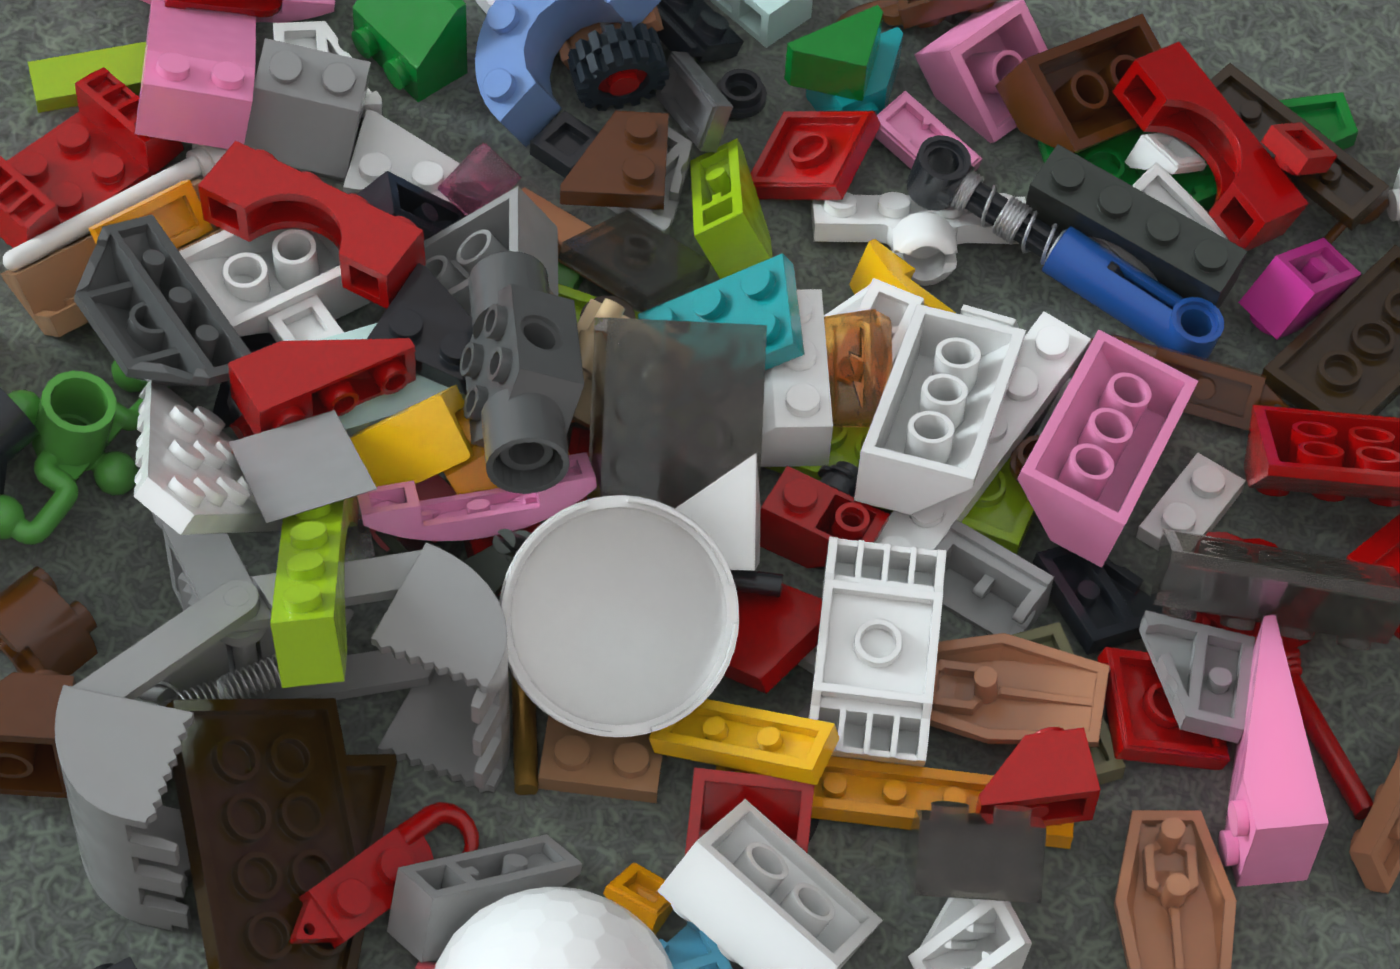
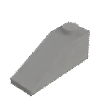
[387,834,582,963]

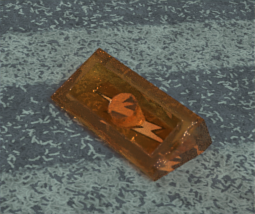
[824,309,893,427]

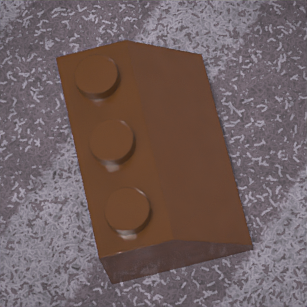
[995,14,1162,154]

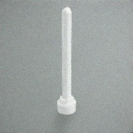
[3,144,228,272]

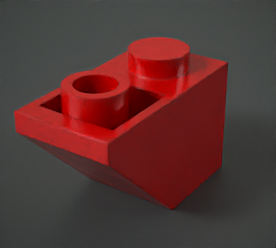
[760,466,890,568]

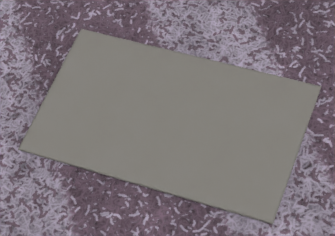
[228,410,377,524]

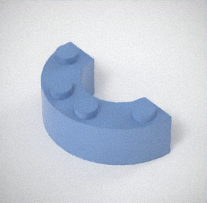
[475,0,661,147]

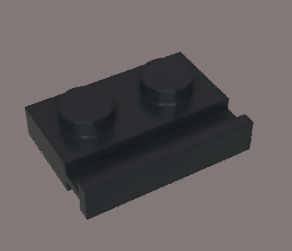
[656,0,744,62]

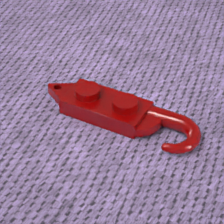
[289,802,479,948]

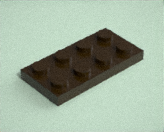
[1262,245,1400,416]

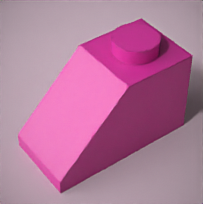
[1238,238,1362,340]

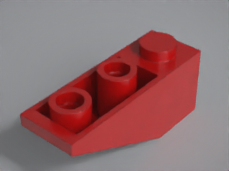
[228,338,416,434]

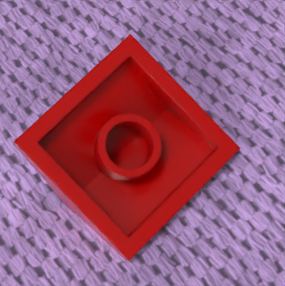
[685,767,815,855]

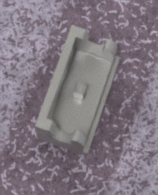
[934,519,1054,635]

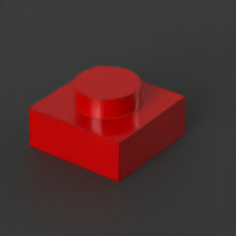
[1261,122,1338,176]

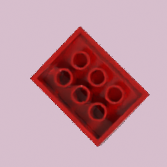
[1244,405,1400,507]

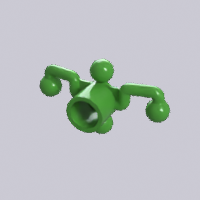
[0,360,170,545]

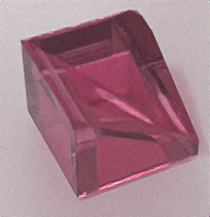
[437,142,522,216]

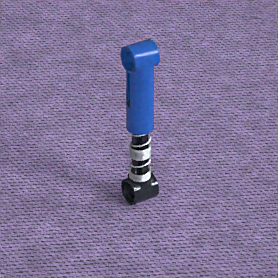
[907,135,1224,359]

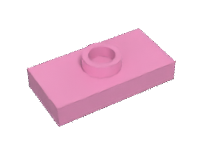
[875,91,983,171]

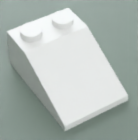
[179,228,371,336]

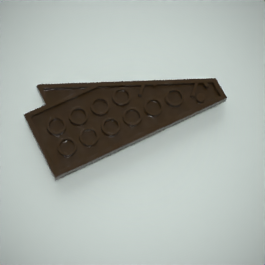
[165,698,397,969]

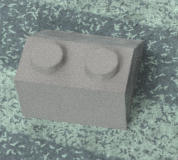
[244,38,371,181]

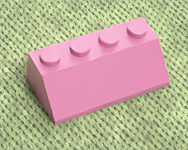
[1017,329,1198,568]

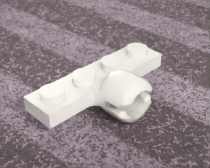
[811,192,1026,286]

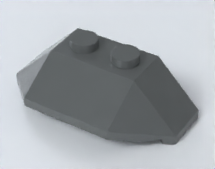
[74,215,251,387]

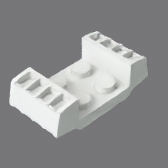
[808,536,947,767]

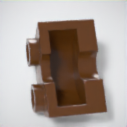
[0,566,98,675]

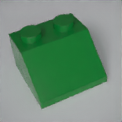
[351,0,468,102]

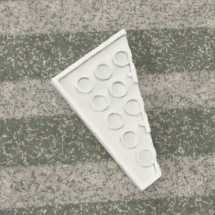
[134,382,282,535]

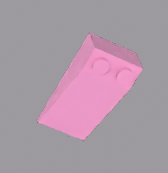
[135,0,256,149]
[1218,615,1329,887]

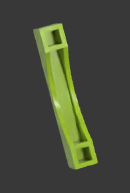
[270,496,359,688]

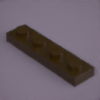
[1211,63,1389,231]

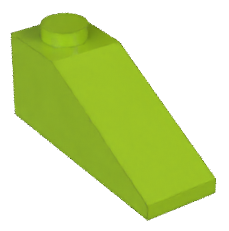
[690,138,773,279]

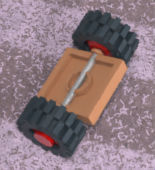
[559,6,670,111]

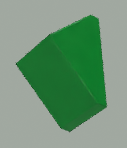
[784,5,883,101]

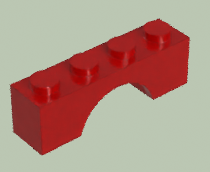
[1112,42,1309,251]
[198,141,426,309]

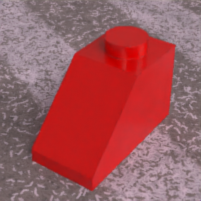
[973,727,1101,835]

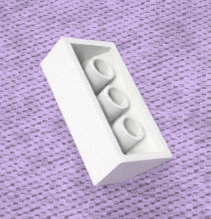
[854,304,1026,515]

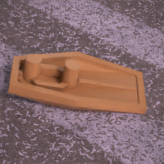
[930,633,1110,747]
[1114,810,1237,969]

